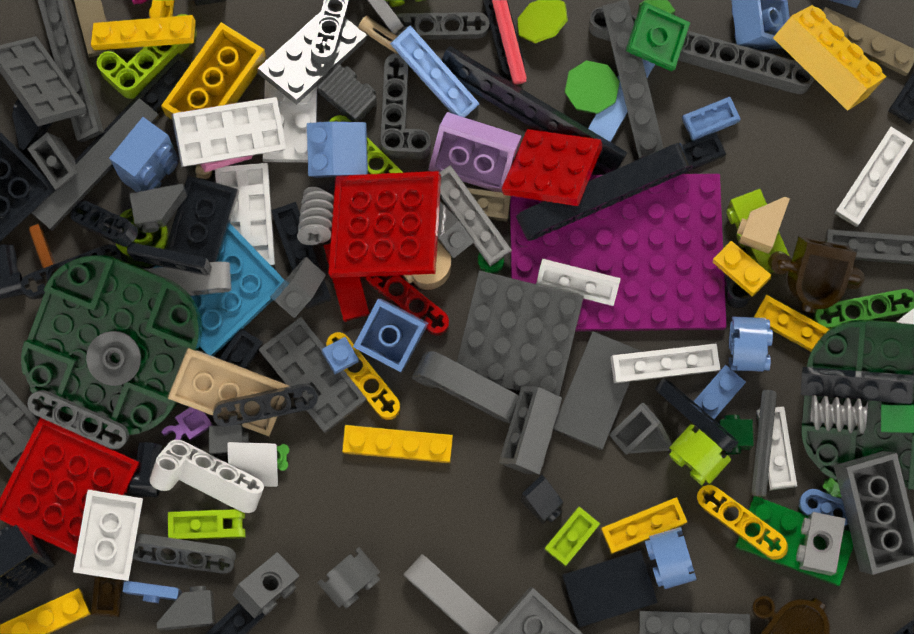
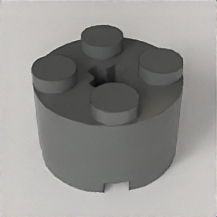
[317,547,380,609]

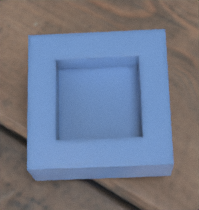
[322,337,359,374]

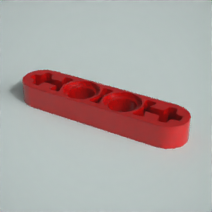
[365,275,449,336]

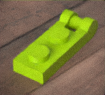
[168,509,246,540]

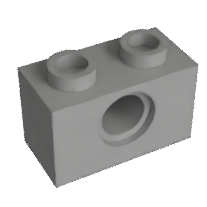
[796,512,845,576]

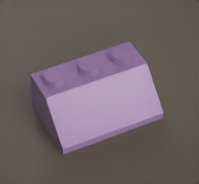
[429,112,522,193]

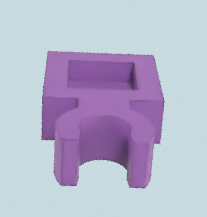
[162,407,213,441]

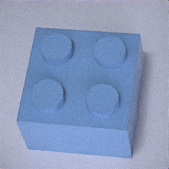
[353,298,428,372]

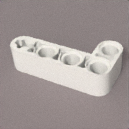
[150,440,264,513]

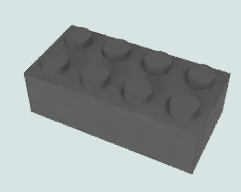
[834,451,914,575]

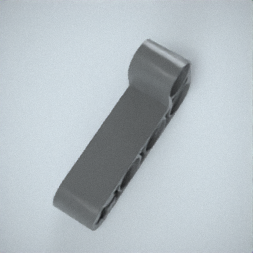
[381,53,431,160]
[412,351,519,423]

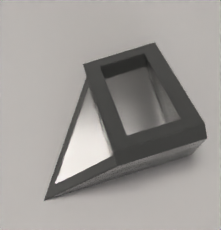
[609,402,672,455]

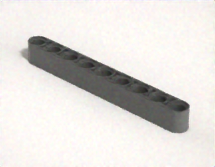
[589,7,814,94]

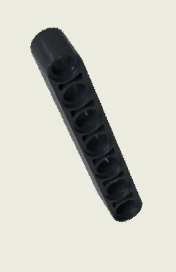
[516,143,692,241]

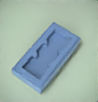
[682,97,741,141]
[123,581,182,603]

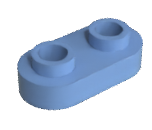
[799,489,848,526]

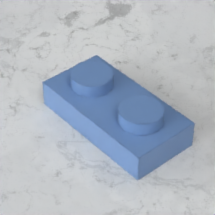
[694,365,746,419]

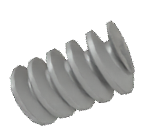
[297,187,334,245]
[810,395,868,434]

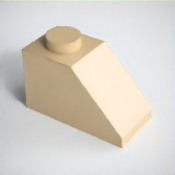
[737,197,790,254]

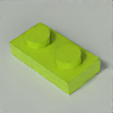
[544,507,600,567]

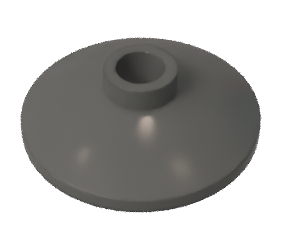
[86,331,141,386]

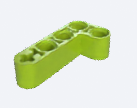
[97,14,197,99]

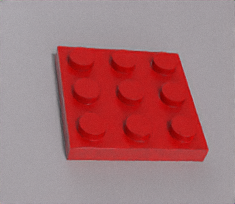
[502,129,603,206]

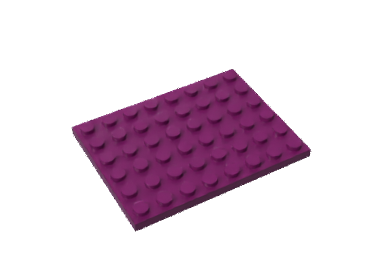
[510,174,726,332]

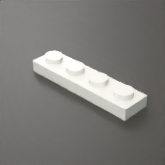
[834,127,913,227]
[610,344,720,383]

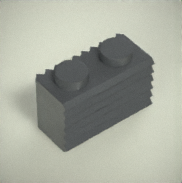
[317,64,377,122]

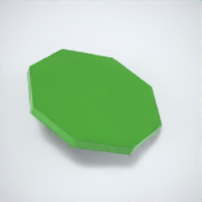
[565,60,620,114]

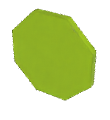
[517,0,568,43]

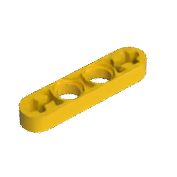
[326,332,400,420]
[697,485,788,560]

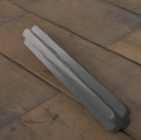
[751,390,777,497]

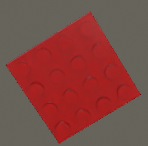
[329,171,441,278]
[0,417,140,555]

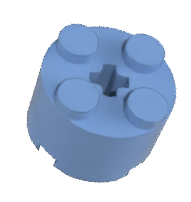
[729,317,773,372]
[645,527,697,589]

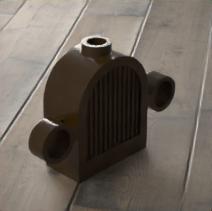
[768,236,865,313]
[752,596,830,634]

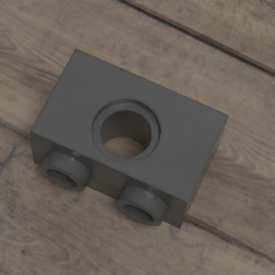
[232,552,300,619]

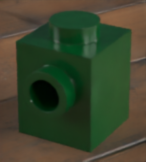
[718,415,754,455]

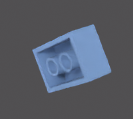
[109,117,178,192]

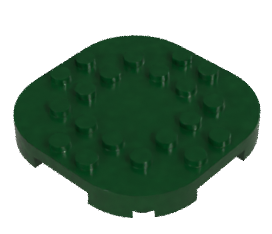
[21,255,202,435]
[802,320,914,490]

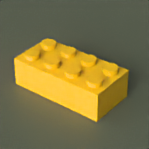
[773,5,886,111]
[161,22,267,120]

